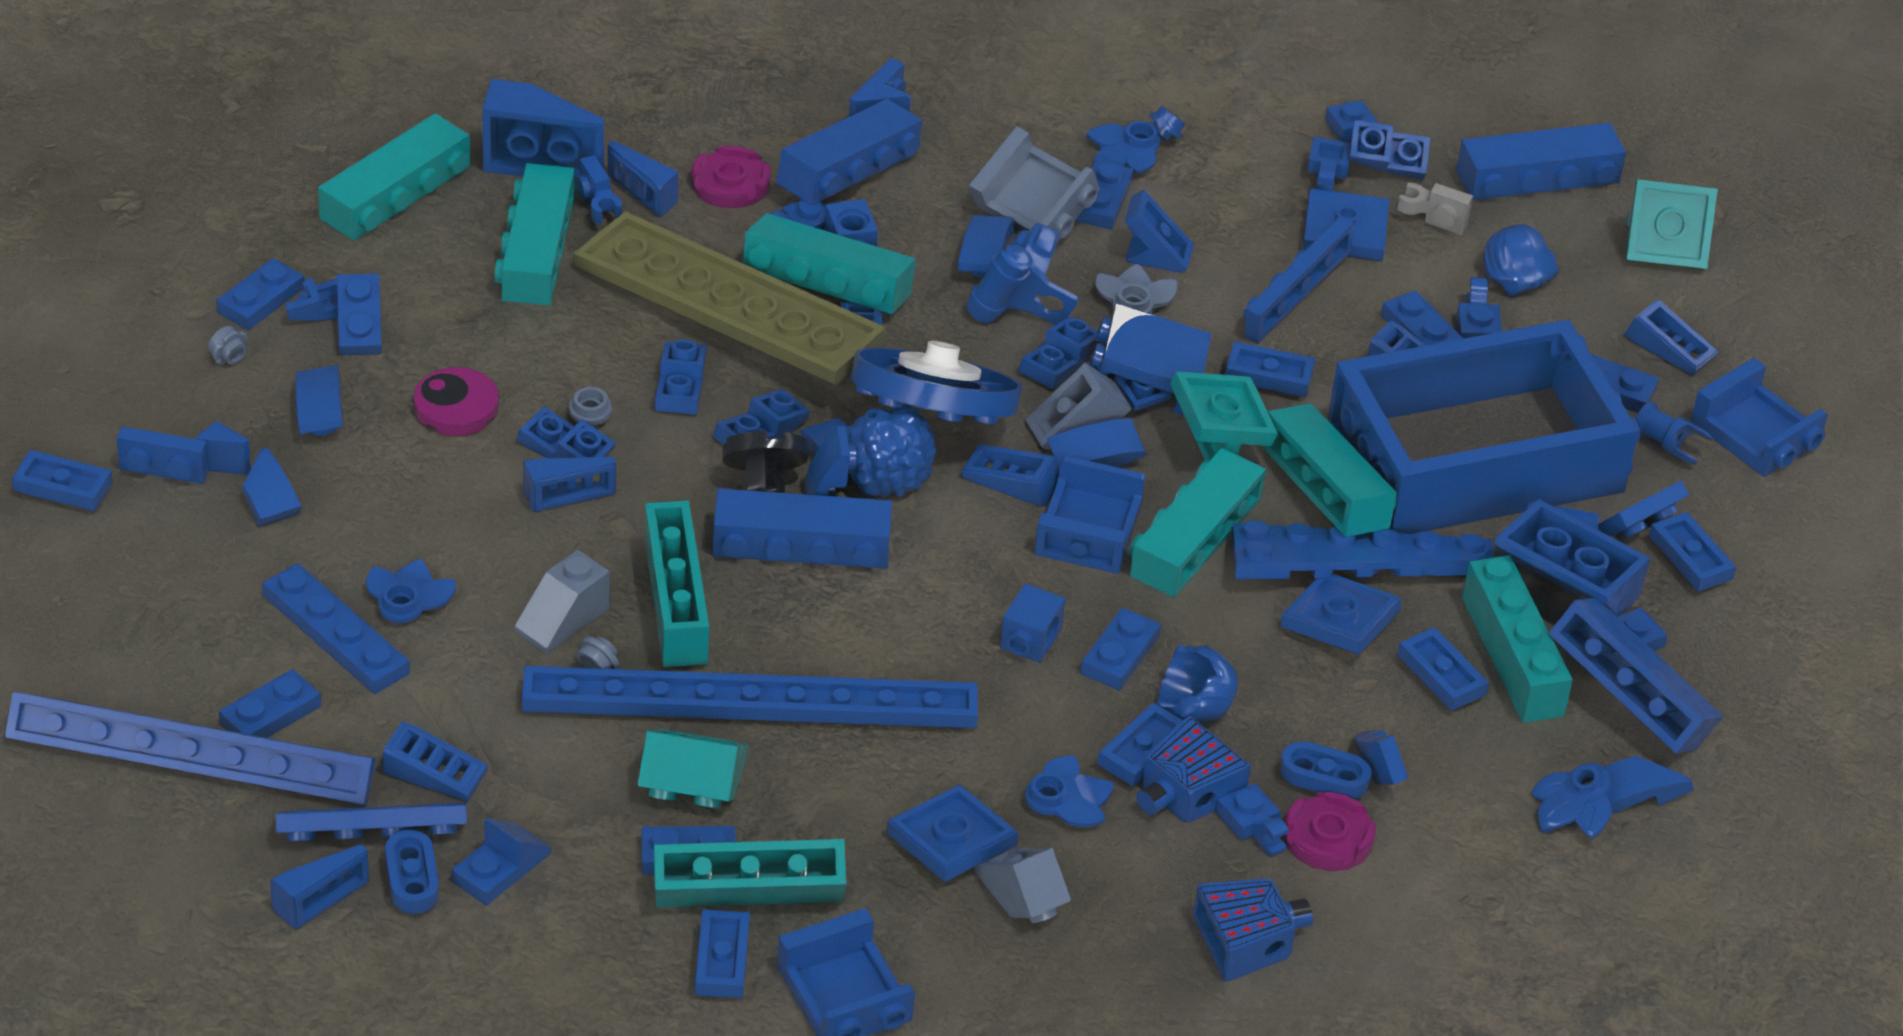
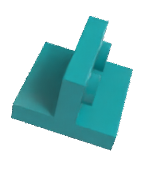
[1625,179,1718,269]
[1170,371,1278,461]

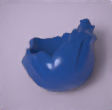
[1483,224,1559,297]
[1156,644,1238,723]

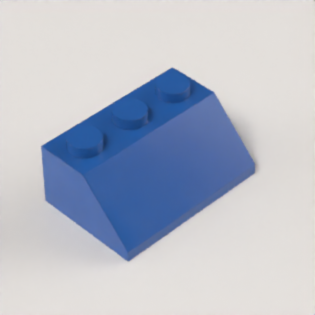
[1494,499,1651,617]

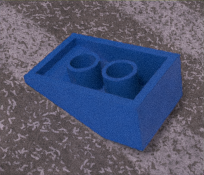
[482,79,604,178]

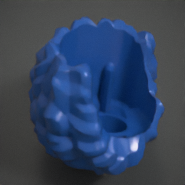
[846,405,936,498]

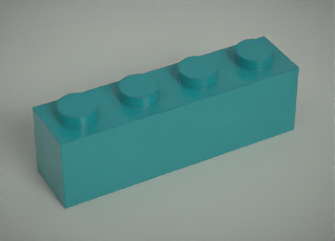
[318,113,470,241]
[495,163,575,306]
[742,213,916,314]
[1261,403,1397,537]
[1129,448,1266,598]
[644,500,709,667]
[1462,555,1573,723]
[654,839,846,908]

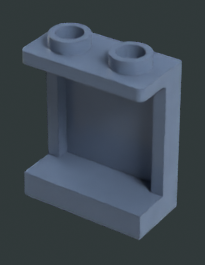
[969,126,1100,242]

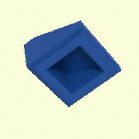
[195,421,251,475]

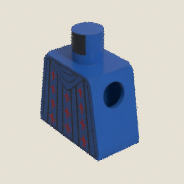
[1136,716,1251,822]
[1193,879,1313,982]

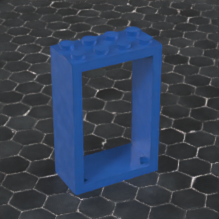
[1327,319,1640,534]

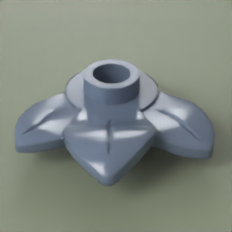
[1095,264,1177,314]

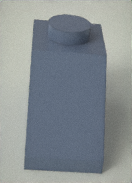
[1025,363,1131,450]
[515,549,610,655]
[973,848,1071,923]

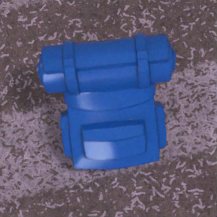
[967,223,1078,325]

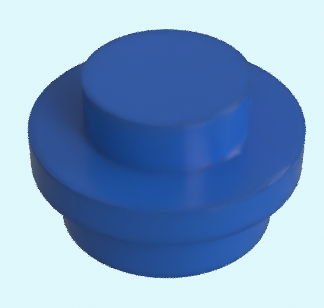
[1149,105,1186,141]

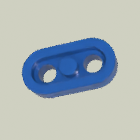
[1280,741,1371,799]
[385,830,439,914]

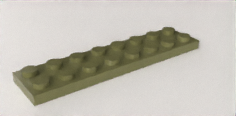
[573,211,887,385]

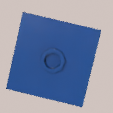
[1303,188,1390,261]
[1281,574,1401,655]
[887,784,1018,882]

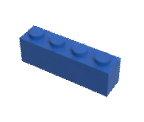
[776,98,923,205]
[1456,123,1626,200]
[713,488,892,568]
[1548,598,1724,754]

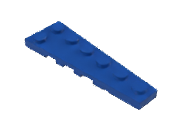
[1231,520,1494,579]

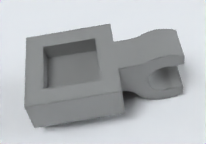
[1397,183,1473,235]

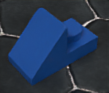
[849,58,911,117]
[1124,190,1194,273]
[452,818,551,906]

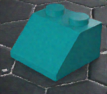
[638,728,749,808]

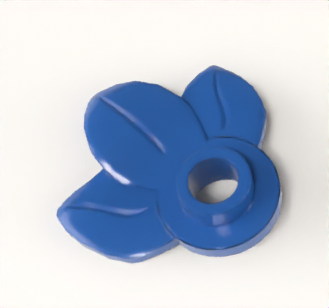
[1086,121,1160,174]
[366,559,456,623]
[1025,755,1114,827]
[1531,763,1613,839]

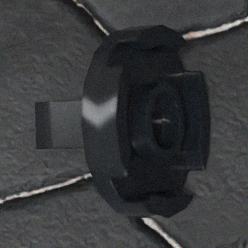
[722,431,808,493]

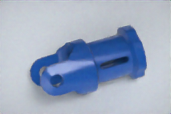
[1635,401,1713,465]

